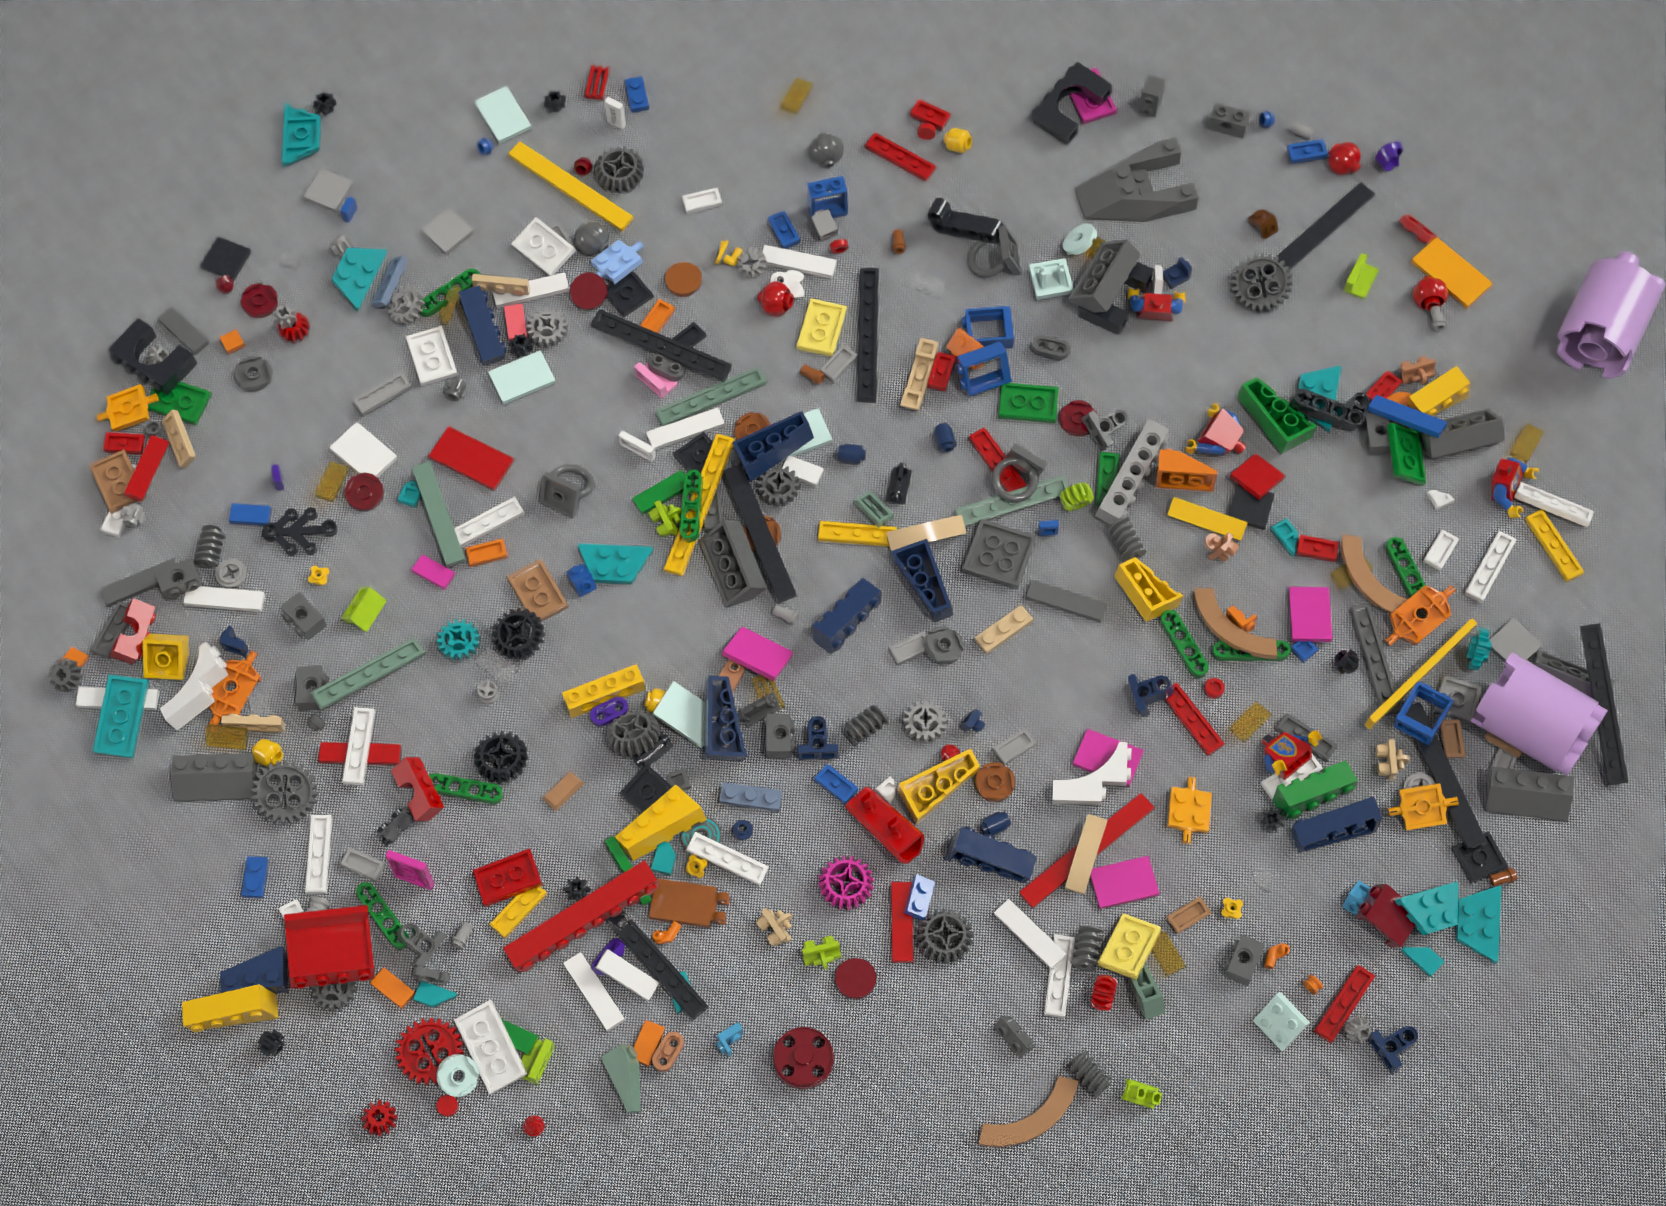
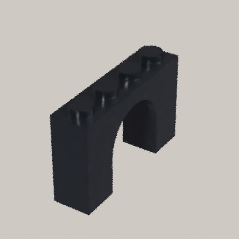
[1032,61,1112,146]
[1078,262,1154,336]
[107,318,198,395]

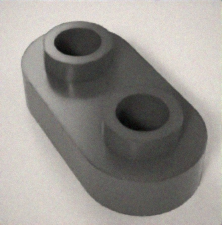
[1032,335,1070,360]
[648,354,684,382]

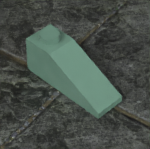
[1127,963,1165,1020]
[601,1044,641,1113]

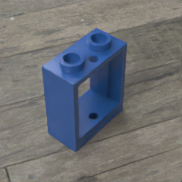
[807,176,848,220]
[961,306,1014,348]
[956,342,1012,396]
[1393,681,1454,746]

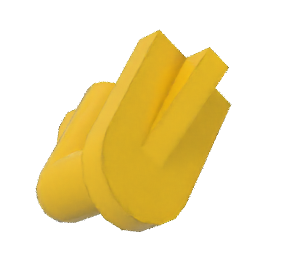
[715,240,743,266]

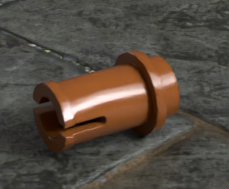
[892,229,906,254]
[800,364,825,384]
[1489,867,1518,887]

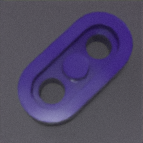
[590,697,629,727]
[591,938,625,976]

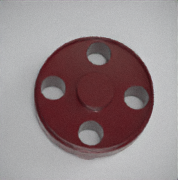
[773,1027,834,1090]

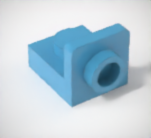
[1342,880,1371,916]
[716,1022,743,1057]

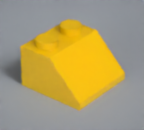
[143,634,189,680]

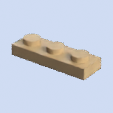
[472,274,530,296]
[162,410,196,468]
[974,605,1033,655]
[221,714,285,732]

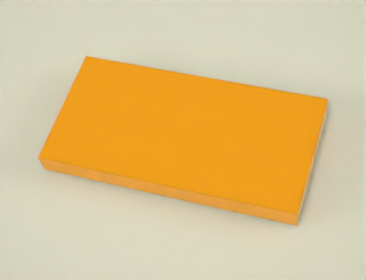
[1411,237,1493,309]

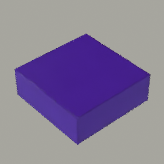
[271,464,285,491]

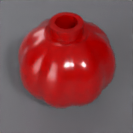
[1328,142,1361,175]
[1412,276,1449,311]
[758,281,794,317]

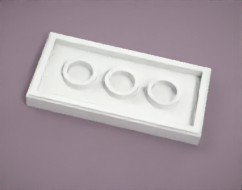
[454,1000,528,1095]

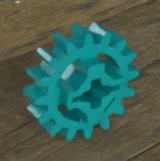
[437,619,480,661]
[1466,627,1492,671]

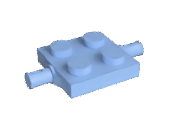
[591,240,644,284]

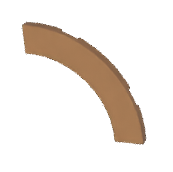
[1341,534,1408,614]
[1194,588,1277,659]
[979,1076,1079,1147]

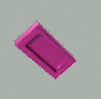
[411,554,455,590]

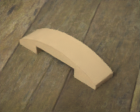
[900,337,939,411]
[886,515,966,551]
[1065,814,1107,895]

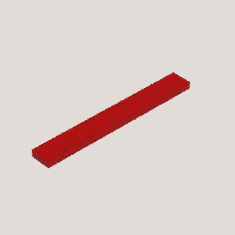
[1019,793,1155,909]

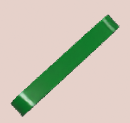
[419,268,480,318]
[680,470,703,542]
[1386,537,1426,598]
[1161,610,1208,678]
[1212,641,1291,661]
[429,773,503,805]
[604,836,652,906]
[356,882,410,950]

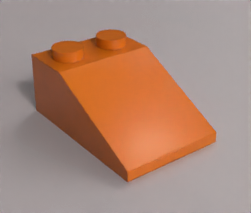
[1155,449,1217,492]

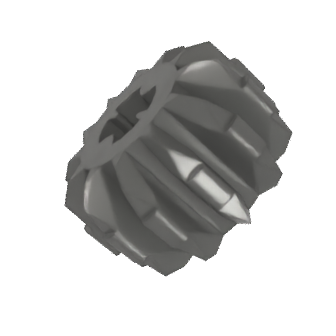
[48,658,84,692]

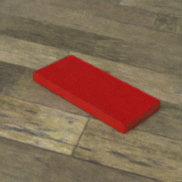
[428,426,514,491]

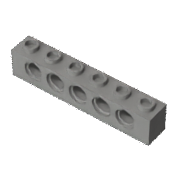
[1095,419,1169,525]

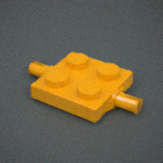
[96,384,159,432]
[1167,777,1212,844]
[1388,783,1459,830]

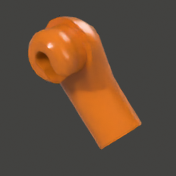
[652,921,682,944]
[1264,943,1290,969]

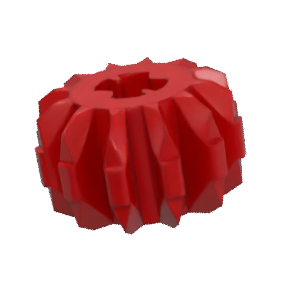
[277,312,310,344]
[1091,975,1118,1011]
[361,1099,398,1137]

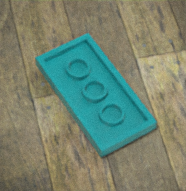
[92,674,150,759]

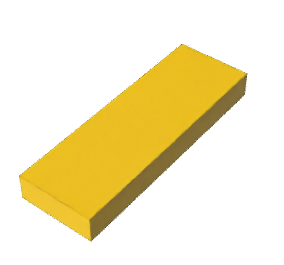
[490,887,547,939]

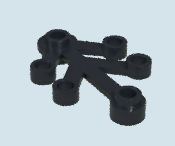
[262,507,338,556]

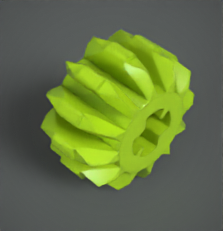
[1060,482,1094,511]

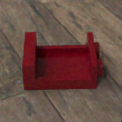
[1356,883,1415,948]

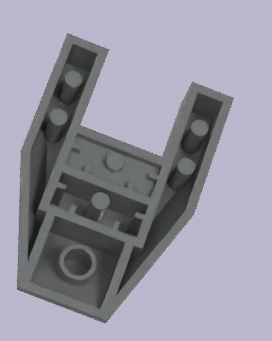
[1075,137,1199,222]

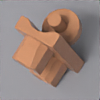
[1400,356,1436,385]
[1204,532,1239,562]

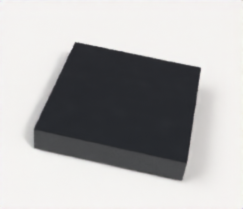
[200,236,251,281]
[606,271,654,317]
[673,432,713,480]
[1229,484,1275,530]
[619,764,672,814]
[1452,831,1509,884]

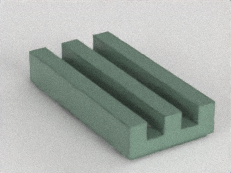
[855,491,894,528]

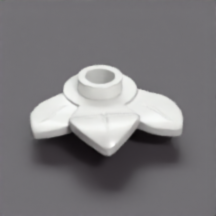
[770,270,804,298]

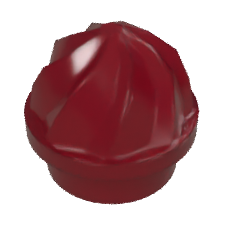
[574,156,593,176]
[215,275,234,294]

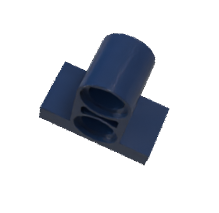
[1127,673,1174,718]
[798,716,839,760]
[1367,1026,1418,1074]

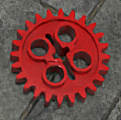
[395,1017,464,1086]

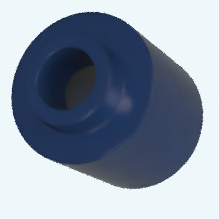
[933,423,957,453]
[838,443,866,464]
[979,811,1011,837]

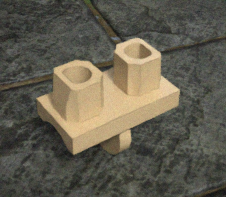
[1375,739,1410,781]
[756,908,793,946]

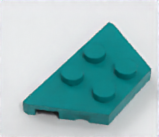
[282,103,321,166]
[331,248,388,311]
[1296,366,1342,433]
[578,543,653,584]
[1395,881,1459,935]
[1456,886,1502,964]

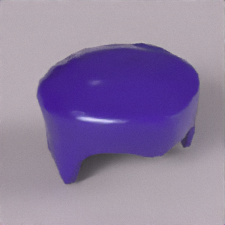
[1375,141,1403,171]

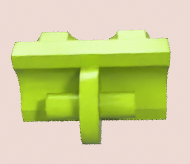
[649,500,682,538]
[802,935,841,970]
[1121,1078,1162,1109]

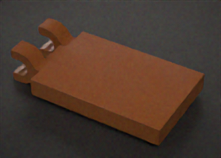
[649,878,730,928]

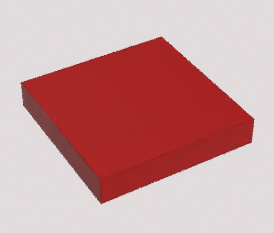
[1230,453,1285,500]

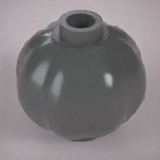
[810,132,844,168]
[575,222,609,256]

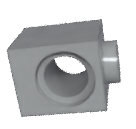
[811,209,838,241]

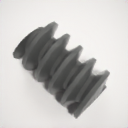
[1109,517,1147,561]
[194,524,225,568]
[844,704,889,746]
[1071,925,1104,972]
[1066,1050,1112,1098]

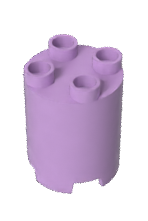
[1557,252,1666,378]
[1471,652,1608,776]

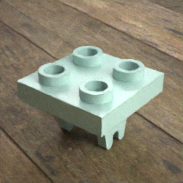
[1029,258,1074,300]
[1253,992,1310,1051]

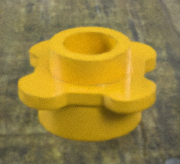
[308,566,330,585]
[685,855,708,878]
[1221,898,1243,919]

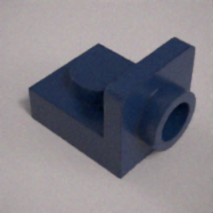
[1163,257,1192,289]
[220,626,249,657]

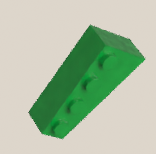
[1237,377,1317,454]
[1273,760,1358,821]

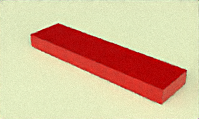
[865,132,936,182]
[968,427,1027,492]
[124,435,170,502]
[1163,682,1225,756]
[319,742,401,765]
[891,882,913,963]
[1313,965,1375,1044]

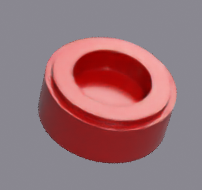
[917,123,936,140]
[829,239,849,254]
[1204,678,1225,699]
[437,1095,459,1117]

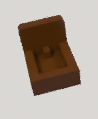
[1248,208,1279,239]

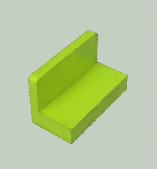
[1344,253,1379,299]
[340,587,386,632]
[521,1038,555,1085]

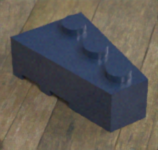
[220,946,288,994]

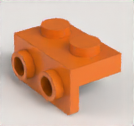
[946,328,984,369]

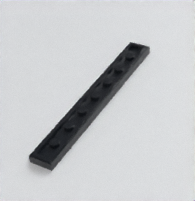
[1260,182,1375,275]
[857,268,879,403]
[591,309,732,383]
[723,464,797,603]
[1580,623,1629,786]
[1406,702,1487,851]
[604,909,709,1021]

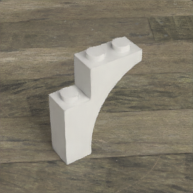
[160,641,228,731]
[1053,742,1131,805]

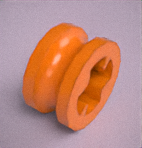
[1302,974,1323,995]

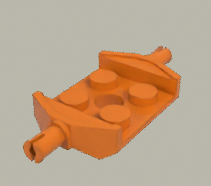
[1384,585,1456,646]
[207,650,262,730]

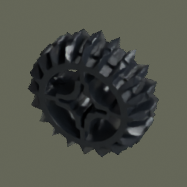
[492,607,545,661]
[474,730,529,784]

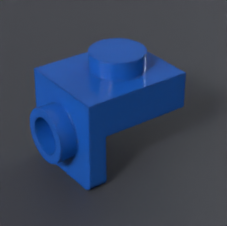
[566,563,597,597]

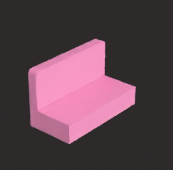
[634,362,677,399]

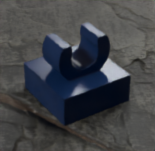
[959,708,986,733]

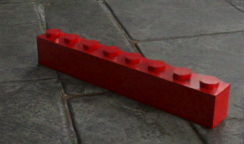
[503,860,661,973]

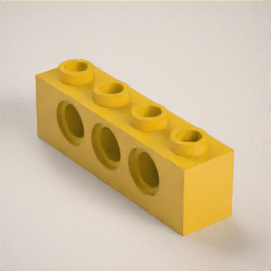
[562,664,645,719]

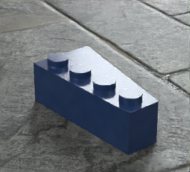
[458,285,507,366]
[732,411,814,482]
[890,539,954,622]
[812,578,882,654]
[704,676,748,761]
[1291,796,1382,853]
[944,827,1037,883]

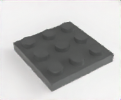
[962,519,1036,589]

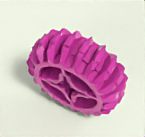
[819,855,874,910]

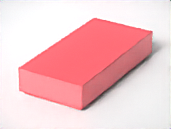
[504,304,528,341]

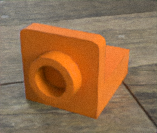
[1225,605,1257,633]

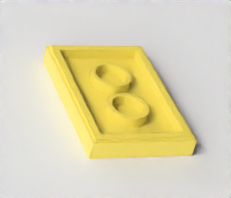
[797,298,847,357]
[1098,913,1161,980]

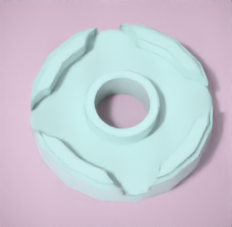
[1063,223,1097,255]
[437,1054,479,1097]

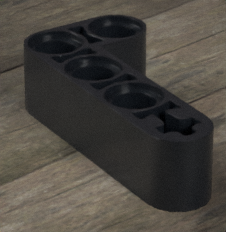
[927,198,1004,243]
[1289,388,1370,431]

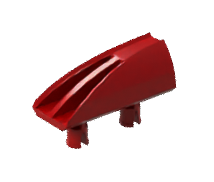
[845,787,924,864]

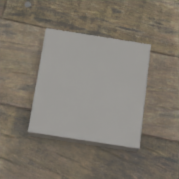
[303,168,354,213]
[421,207,474,255]
[1490,618,1543,662]
[1433,675,1482,725]

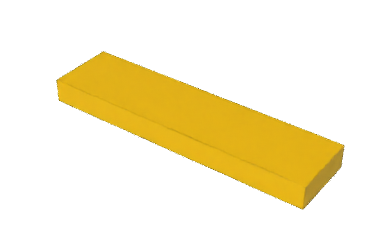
[1167,497,1248,541]
[1525,509,1584,583]
[818,521,897,547]

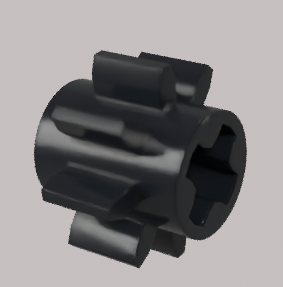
[544,90,566,113]
[313,92,337,115]
[509,333,533,358]
[1334,649,1359,674]
[1261,807,1287,833]
[564,876,591,902]
[258,1029,285,1057]

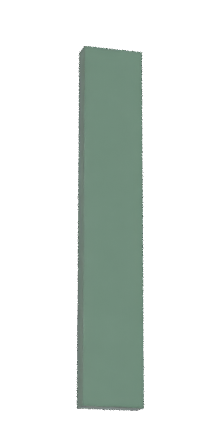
[655,366,767,426]
[412,461,466,568]
[954,475,1068,527]
[311,637,425,711]

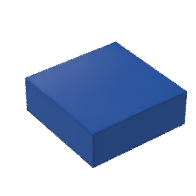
[340,197,357,223]
[1038,520,1059,536]
[1290,641,1318,663]

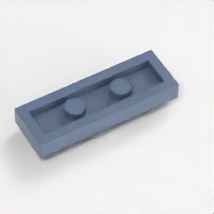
[371,255,408,309]
[719,782,783,812]

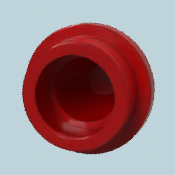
[941,744,960,761]
[523,1115,545,1137]

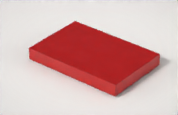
[472,848,543,907]

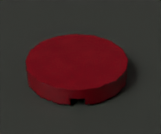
[570,272,608,310]
[240,283,279,318]
[1059,400,1098,437]
[345,472,384,511]
[835,958,876,1000]

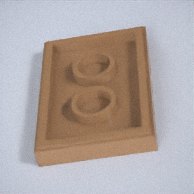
[89,449,147,514]
[507,559,569,621]

